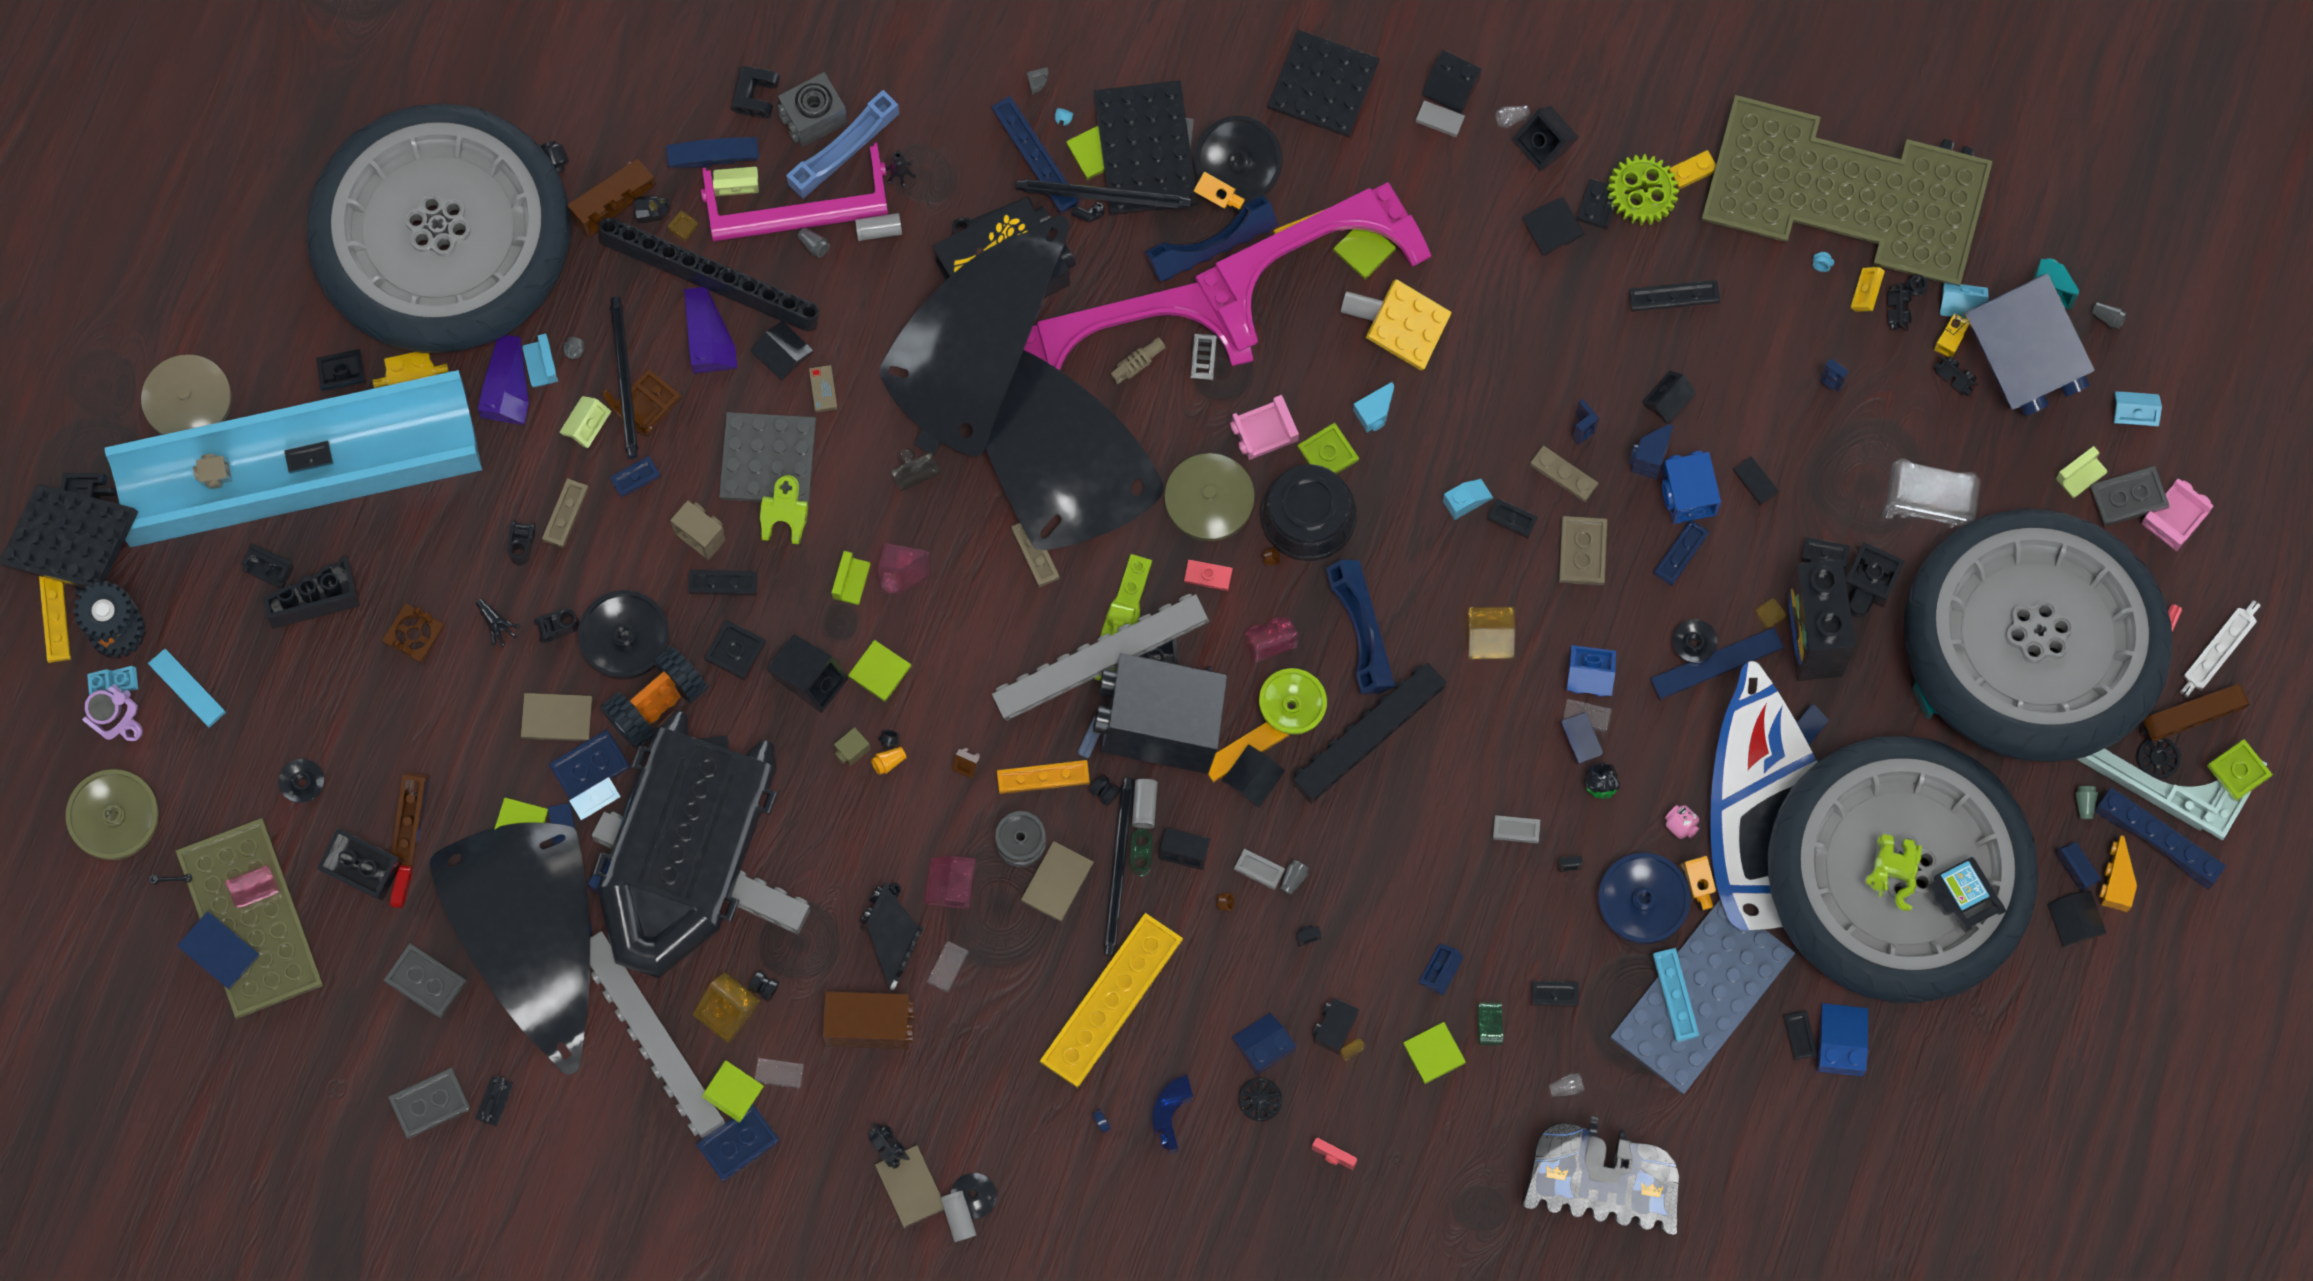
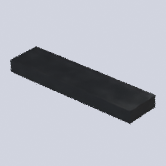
[1629,280,1720,312]

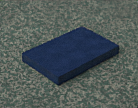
[549,730,631,800]
[177,911,260,990]
[696,1104,780,1182]

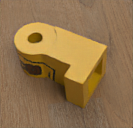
[1934,313,1969,357]

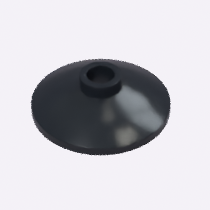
[1672,619,1718,663]
[278,759,324,803]
[950,1173,997,1219]

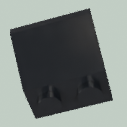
[1422,50,1482,114]
[1512,106,1579,171]

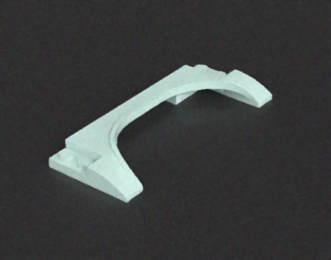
[2077,749,2267,841]

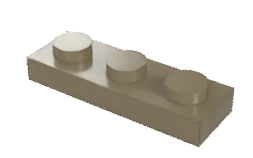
[1530,446,1598,503]
[542,478,589,549]
[1011,523,1059,588]

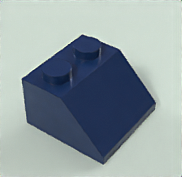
[1629,424,1674,480]
[1232,1013,1296,1076]

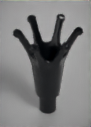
[885,151,916,188]
[476,599,520,647]

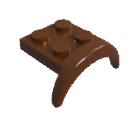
[602,369,682,436]

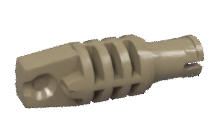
[1111,337,1166,385]

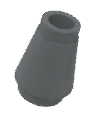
[797,227,830,258]
[2092,302,2127,329]
[1280,860,1310,895]

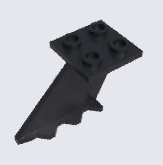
[859,882,924,991]

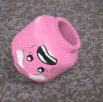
[1665,805,1699,839]

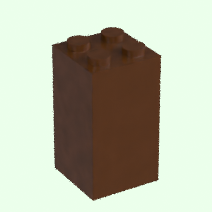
[823,992,915,1049]

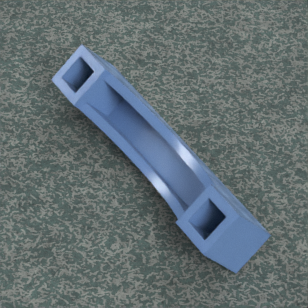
[786,90,899,199]

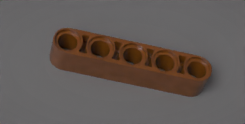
[2143,684,2250,742]

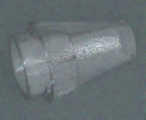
[1495,105,1530,128]
[1549,1073,1585,1097]

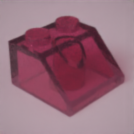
[1245,617,1298,663]
[924,856,976,909]

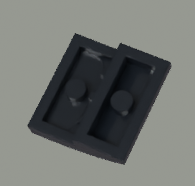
[1522,197,1585,256]

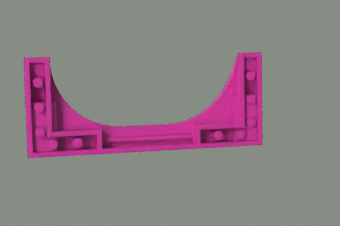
[1195,182,1431,353]
[1024,283,1253,370]

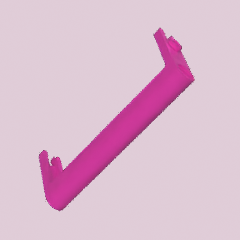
[701,143,888,242]

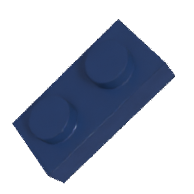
[1820,358,1849,392]
[610,456,660,498]

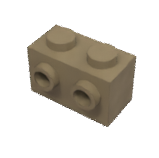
[193,454,232,489]

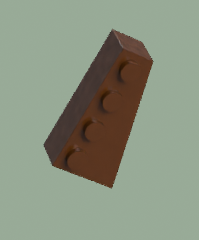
[567,159,656,239]

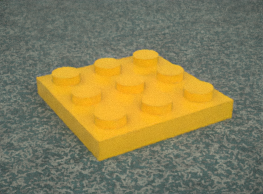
[1366,279,1452,370]

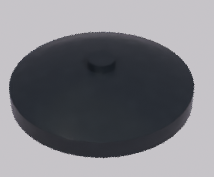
[1194,116,1283,204]
[578,590,669,680]

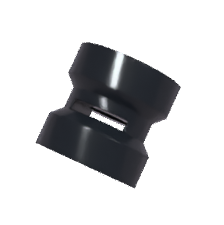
[1089,775,1121,806]
[748,970,780,1002]

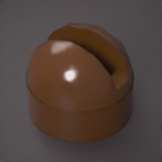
[1261,547,1280,566]
[1216,893,1235,911]

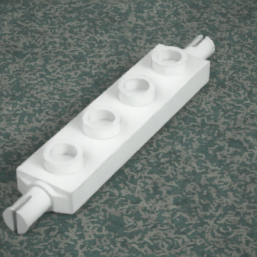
[2180,601,2260,697]

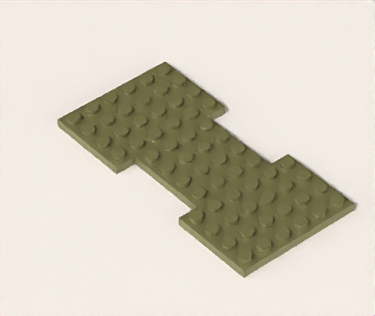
[1702,95,1993,287]

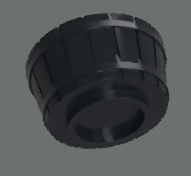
[1260,464,1357,561]

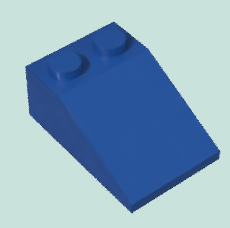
[1817,1003,1868,1077]

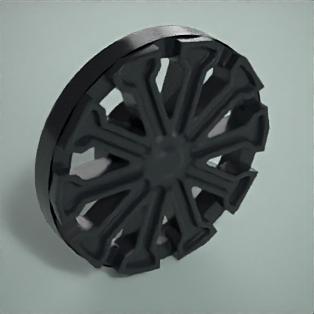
[2137,738,2181,780]
[1239,1078,1282,1122]

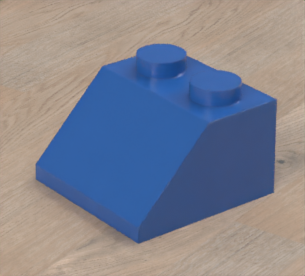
[1567,645,1616,697]

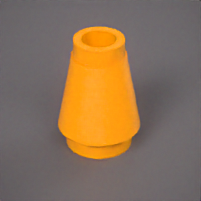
[871,747,906,775]

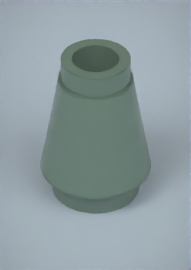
[2075,786,2098,819]

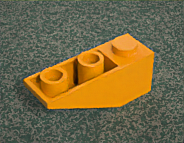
[2099,836,2137,912]

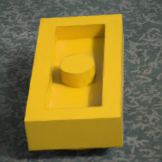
[1668,150,1716,190]
[1850,267,1885,312]

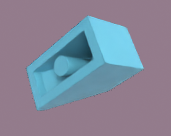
[1353,382,1394,432]
[1443,479,1493,520]

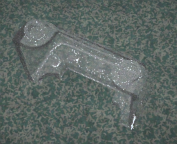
[1882,459,1981,528]

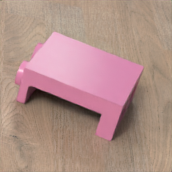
[1230,395,1299,460]
[2141,479,2213,551]

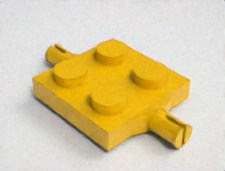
[372,352,449,389]

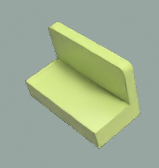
[713,167,759,196]
[560,396,611,448]
[2056,446,2107,498]

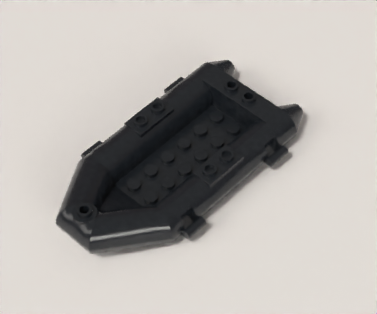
[592,710,778,978]

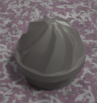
[563,337,585,359]

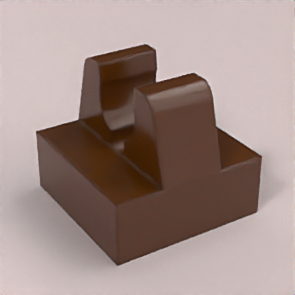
[952,748,980,778]

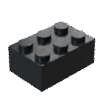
[317,828,403,901]

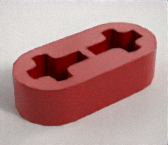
[390,865,413,909]

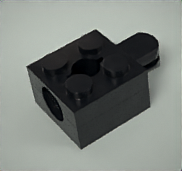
[1846,542,1905,617]

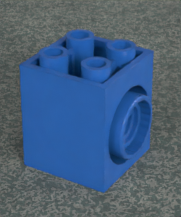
[1661,451,1721,524]

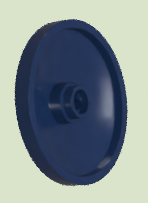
[1598,853,1691,944]

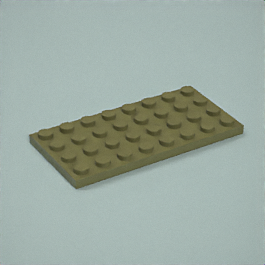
[176,818,323,1019]

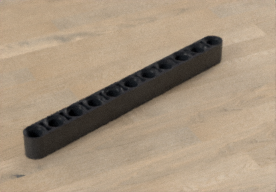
[598,217,819,331]

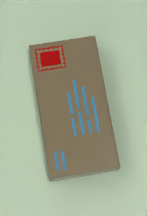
[809,365,837,412]

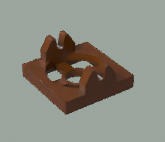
[382,603,445,664]

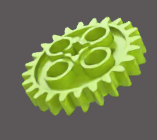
[1607,154,1679,225]

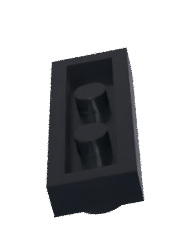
[688,570,758,596]

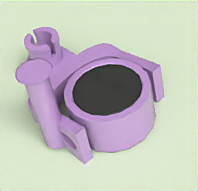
[82,684,143,741]

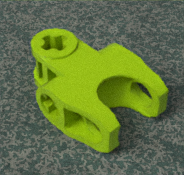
[760,475,808,544]

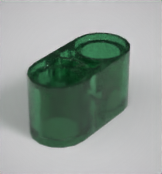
[1130,829,1152,876]
[1478,1002,1503,1045]

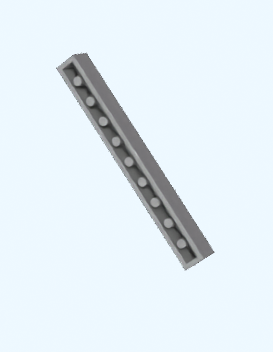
[992,594,1210,721]
[592,812,811,935]
[590,931,725,1139]

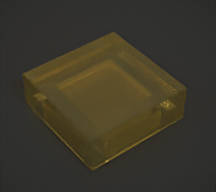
[667,210,699,241]
[1755,598,1787,630]
[1340,1038,1365,1062]

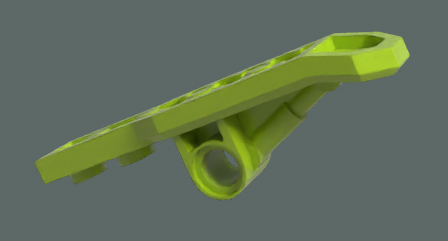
[1095,554,1152,681]

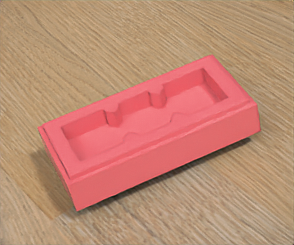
[1184,560,1233,591]
[1312,1138,1357,1170]

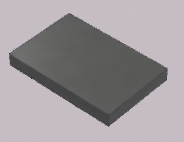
[2090,466,2170,527]
[383,943,467,1019]
[388,1067,471,1139]

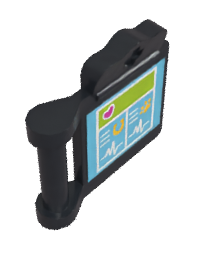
[1928,857,2006,933]

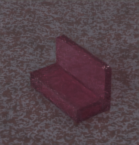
[225,865,279,909]

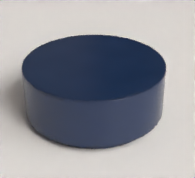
[1093,1109,1111,1133]

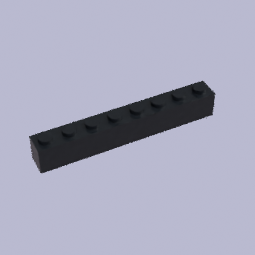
[1293,663,1446,804]

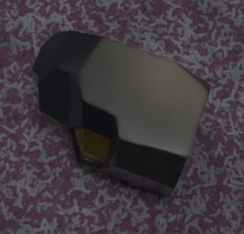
[633,195,671,223]

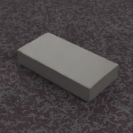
[1416,101,1465,138]
[1493,815,1540,844]
[1234,849,1285,890]

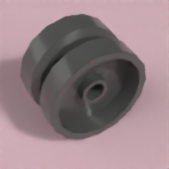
[995,811,1046,867]

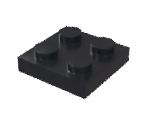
[704,620,766,681]

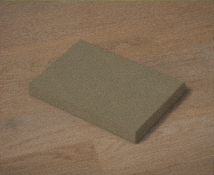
[1559,516,1607,585]
[521,693,593,742]
[1021,841,1094,922]
[875,1145,944,1228]

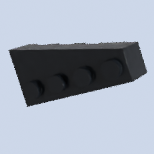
[263,555,360,629]

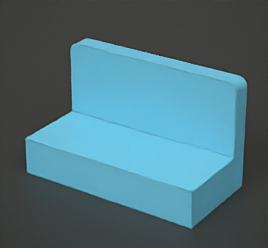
[1940,283,1988,319]
[522,334,558,387]
[2113,391,2162,426]

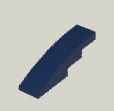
[665,137,759,168]

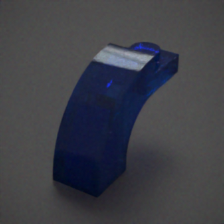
[1153,1075,1193,1154]

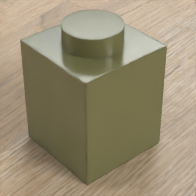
[834,727,871,766]

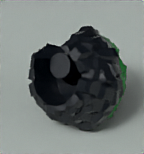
[1584,763,1620,799]

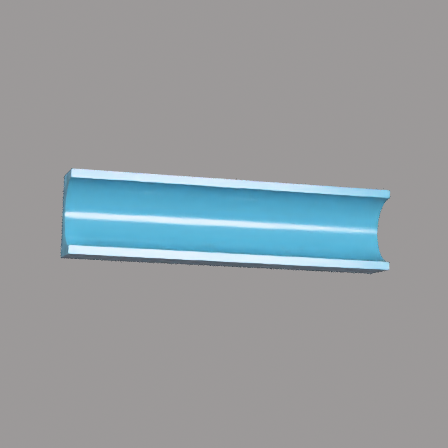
[105,370,482,548]

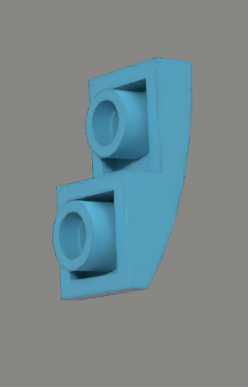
[87,666,138,696]

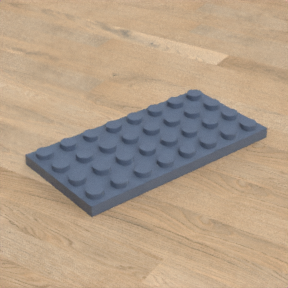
[1610,899,1795,1095]

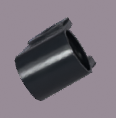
[508,520,536,566]
[534,608,580,643]

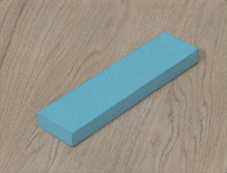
[148,649,226,728]
[1653,948,1699,1043]

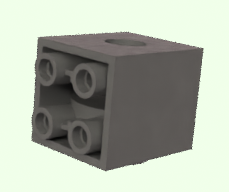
[777,72,848,148]

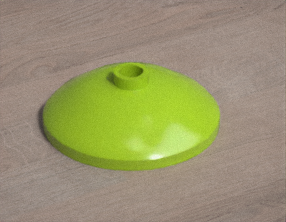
[1259,668,1327,734]

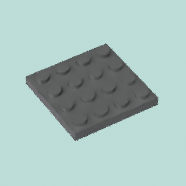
[719,412,816,505]

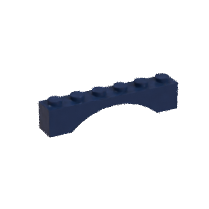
[1145,195,1278,281]
[1326,560,1395,694]
[2095,787,2226,890]

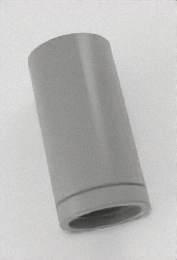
[855,213,902,241]
[1341,291,1383,321]
[1132,779,1158,829]
[941,1191,976,1242]

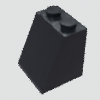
[767,634,849,713]

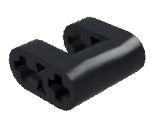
[730,66,780,118]

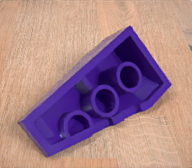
[684,287,738,374]
[478,335,529,425]

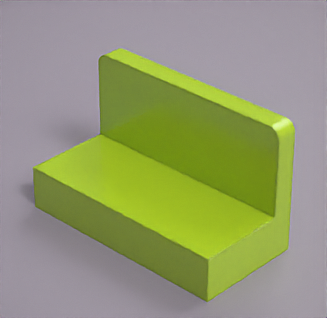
[832,551,870,605]

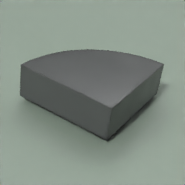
[1026,67,1048,95]

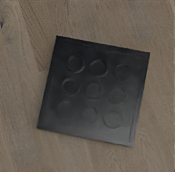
[1267,30,1380,138]

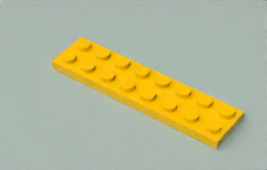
[1040,913,1183,1088]

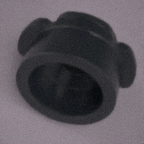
[1906,275,1928,296]
[878,729,900,749]

